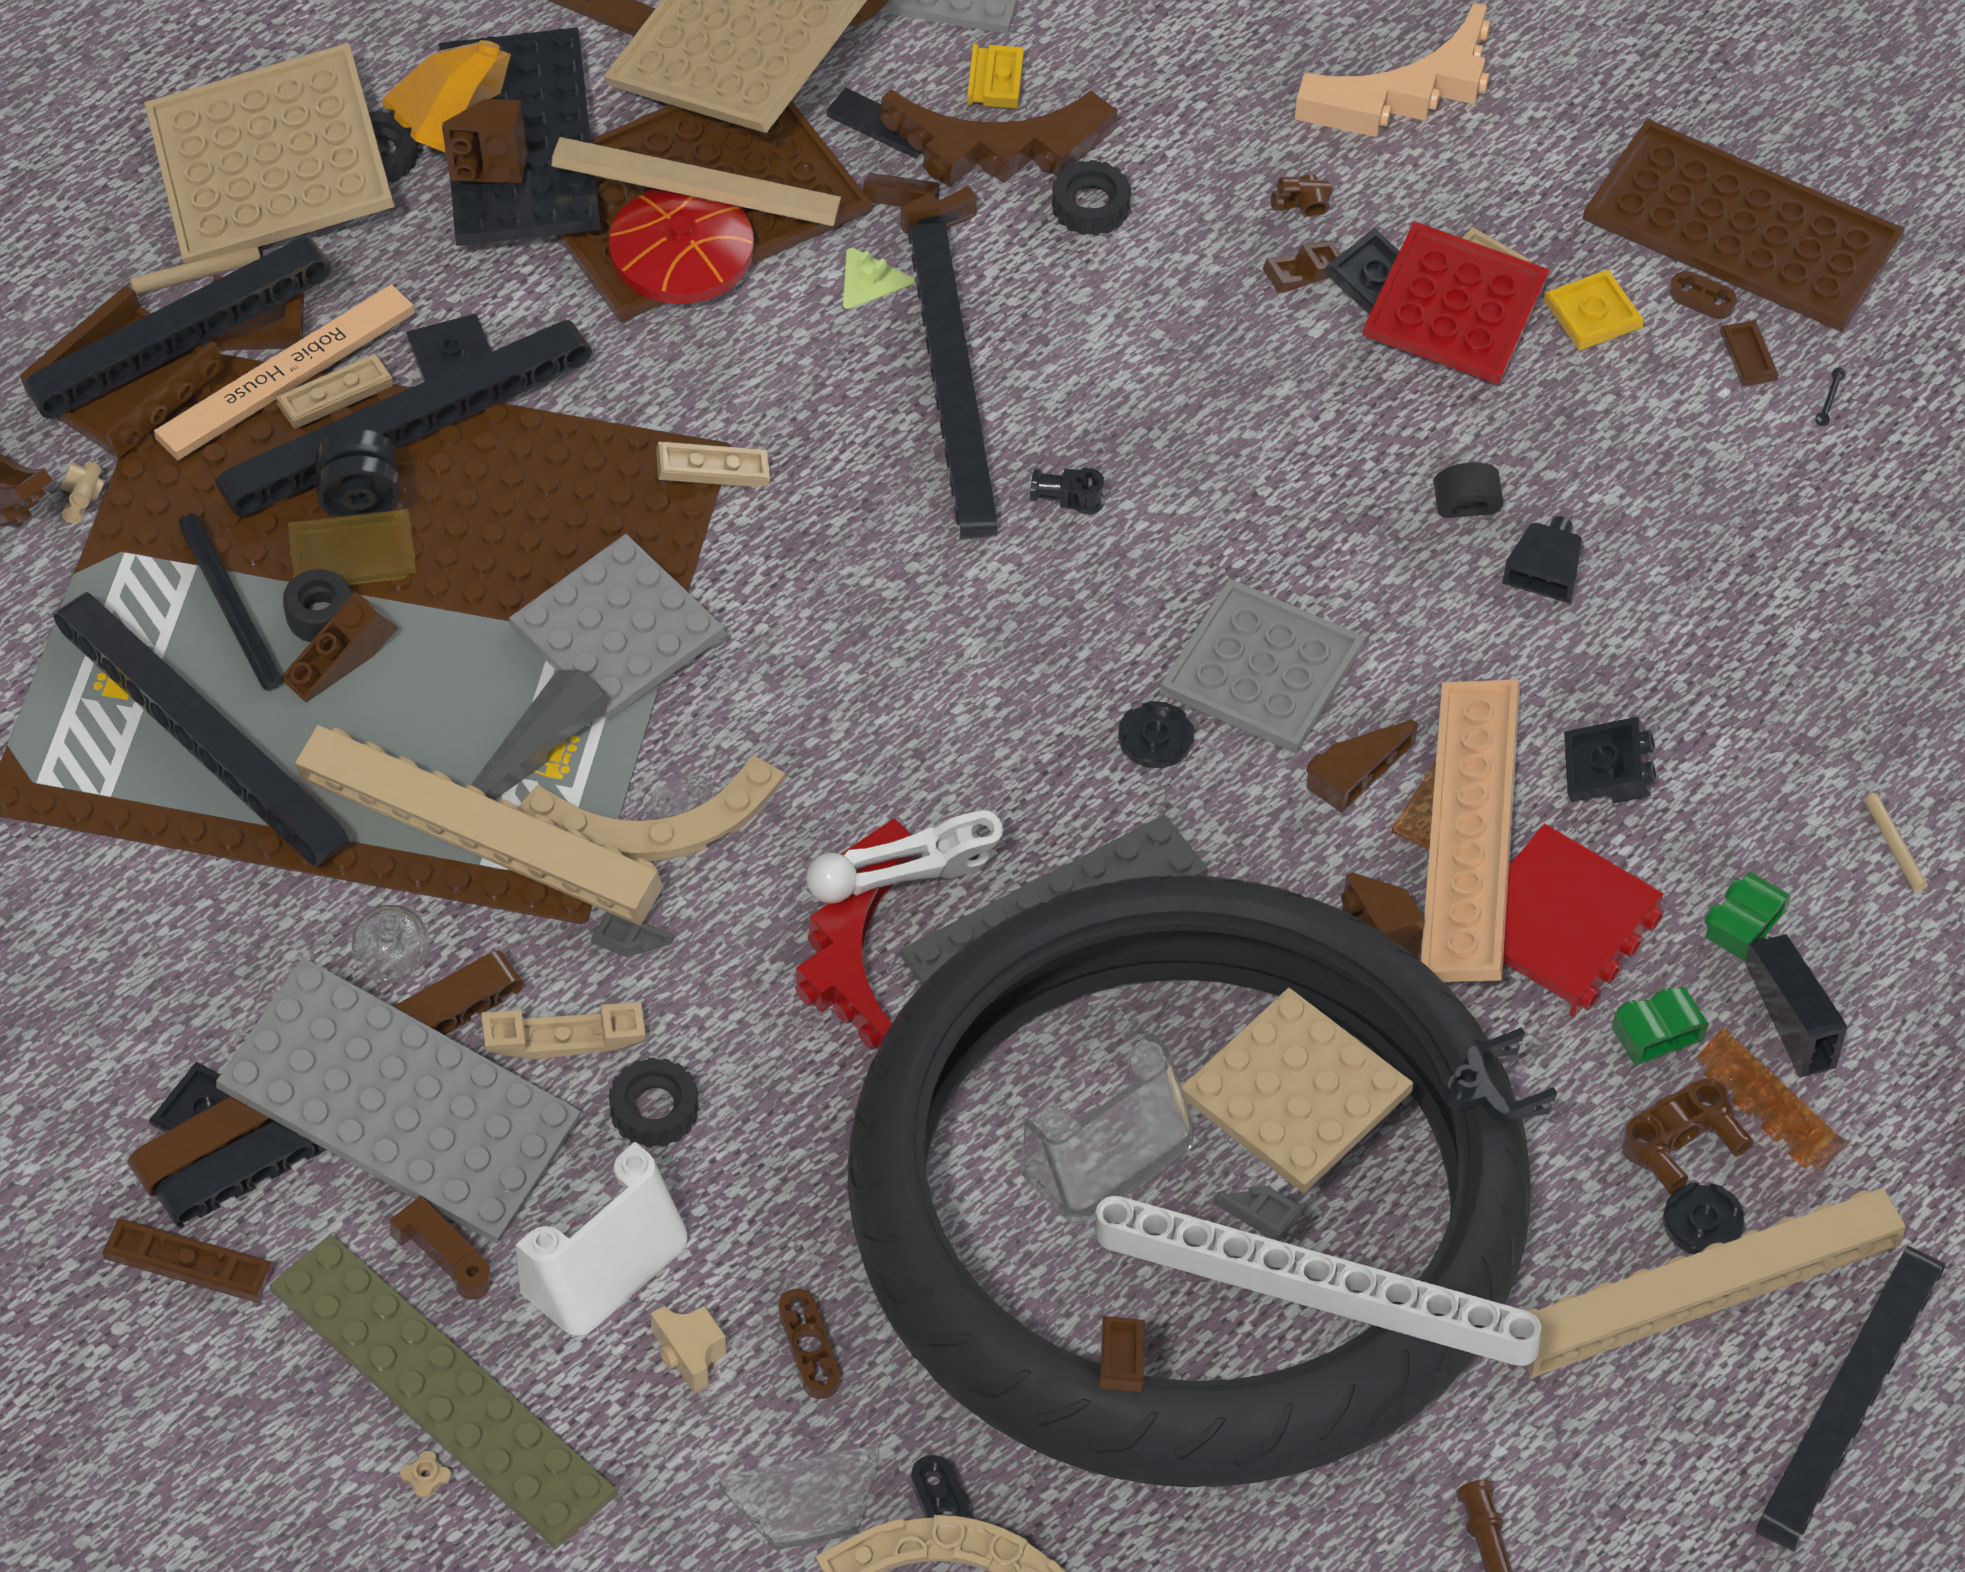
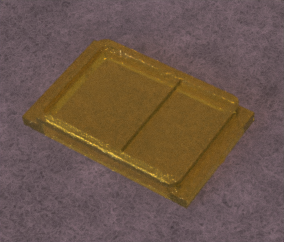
[288,509,416,585]

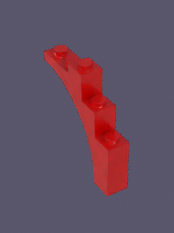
[795,818,919,1050]

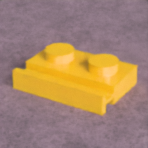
[967,44,1024,109]

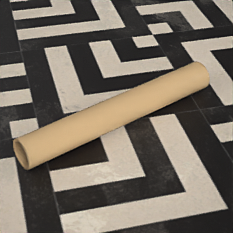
[130,247,260,295]

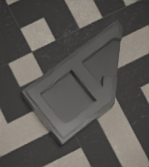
[591,912,674,957]
[1214,1186,1302,1241]

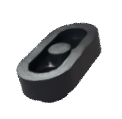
[911,1455,969,1518]

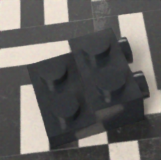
[1564,716,1657,803]

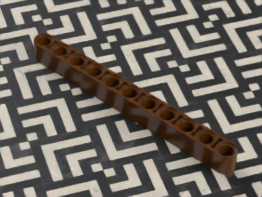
[127,950,525,1197]

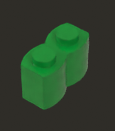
[1704,871,1790,961]
[1612,987,1708,1065]

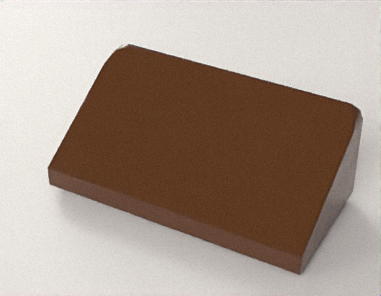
[863,173,939,207]

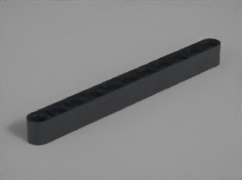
[908,222,997,539]
[216,320,592,516]
[53,592,349,867]

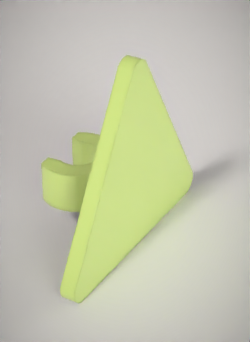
[843,248,915,309]

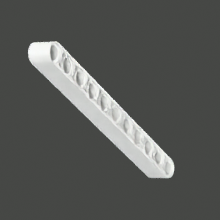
[1096,1196,1541,1366]

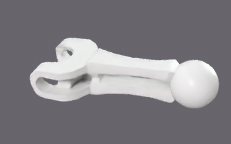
[806,810,1003,903]

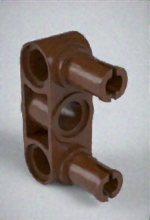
[1622,1078,1753,1194]

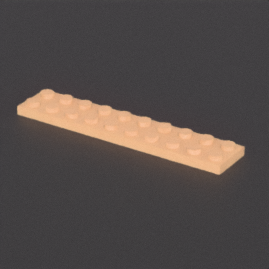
[1421,679,1520,982]

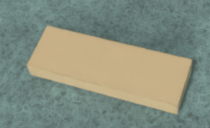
[276,353,393,429]
[656,442,770,487]

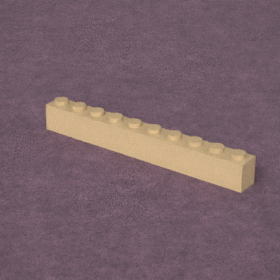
[295,725,663,926]
[1514,1188,1906,1378]

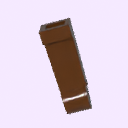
[389,1196,491,1300]

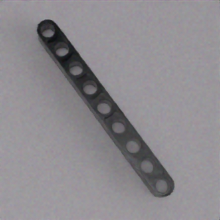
[24,237,332,419]
[1755,1245,1946,1552]

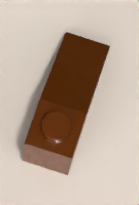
[1306,719,1418,813]

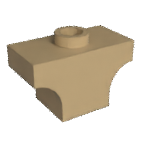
[650,1306,726,1394]

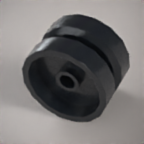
[315,429,400,522]

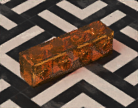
[1696,1028,1849,1171]

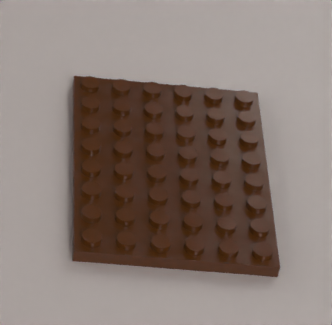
[556,100,871,323]

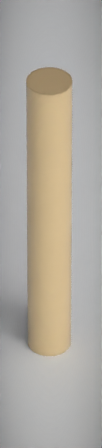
[1864,793,1928,892]

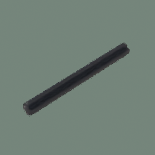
[178,513,282,691]

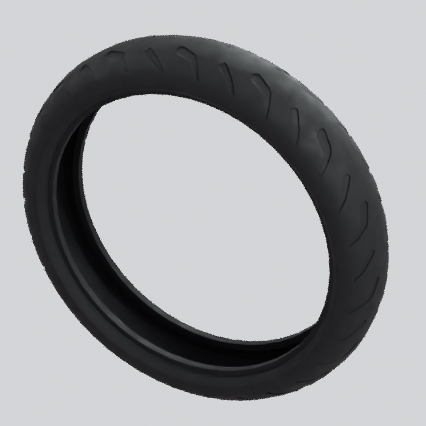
[847,875,1531,1487]

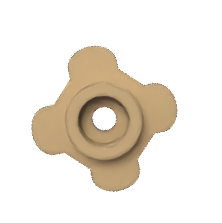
[400,1451,451,1498]

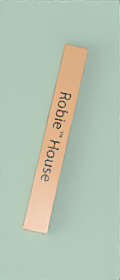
[154,284,415,461]

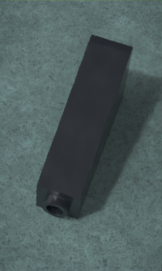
[1745,934,1847,1078]

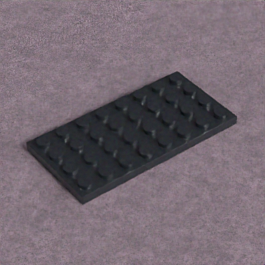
[439,27,601,246]

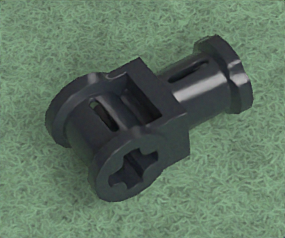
[1030,468,1105,515]

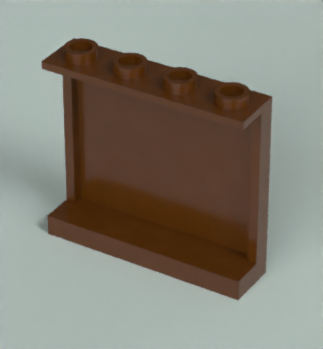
[20,285,224,459]

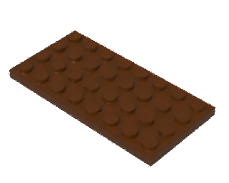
[1583,119,1905,332]

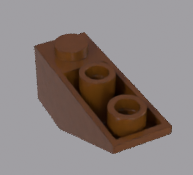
[281,592,398,702]

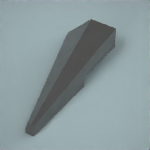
[471,670,607,800]

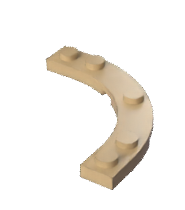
[518,755,786,861]
[815,1515,1064,1572]

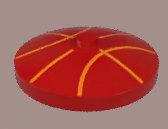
[609,189,754,304]

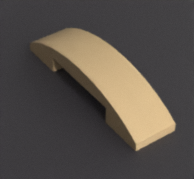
[481,1002,646,1059]

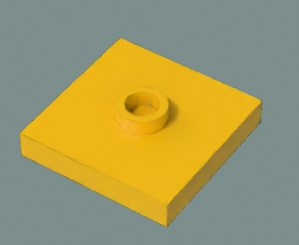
[1544,269,1644,351]

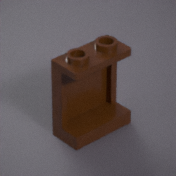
[213,275,304,351]

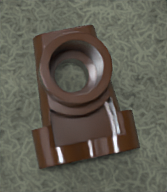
[1270,174,1332,217]

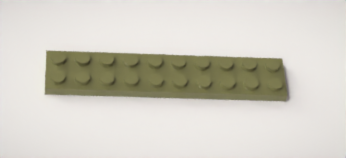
[269,1234,617,1550]

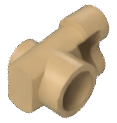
[60,462,105,523]

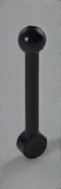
[1815,367,1846,426]

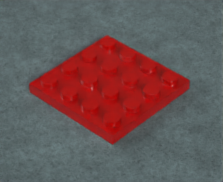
[1362,221,1549,385]

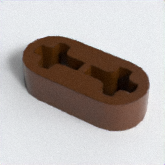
[1669,271,1737,319]

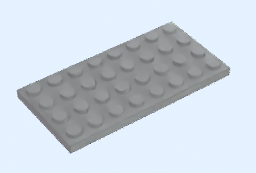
[216,957,581,1243]

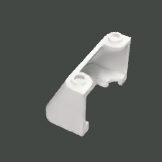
[515,1142,687,1336]

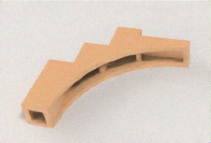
[1295,3,1491,137]

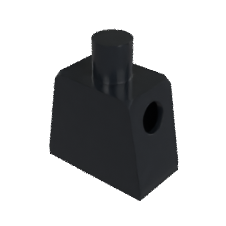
[1502,516,1582,604]

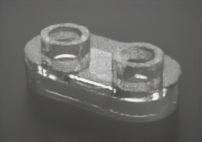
[643,773,718,820]

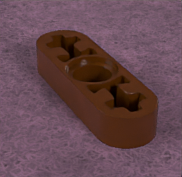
[779,1289,840,1399]

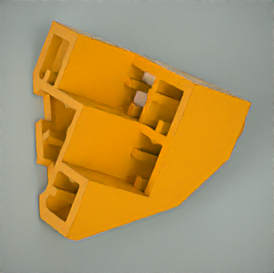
[382,40,511,153]

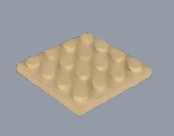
[1179,988,1413,1194]

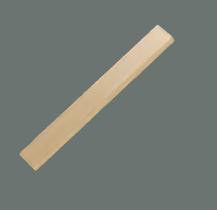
[551,137,841,226]

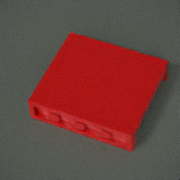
[1503,823,1664,1018]

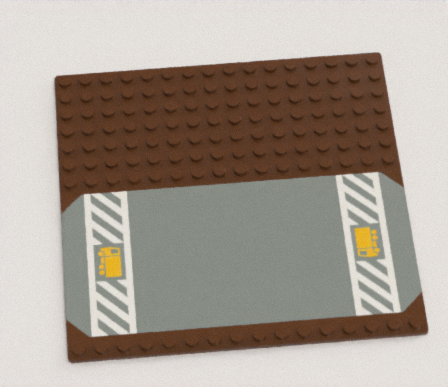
[0,354,732,924]

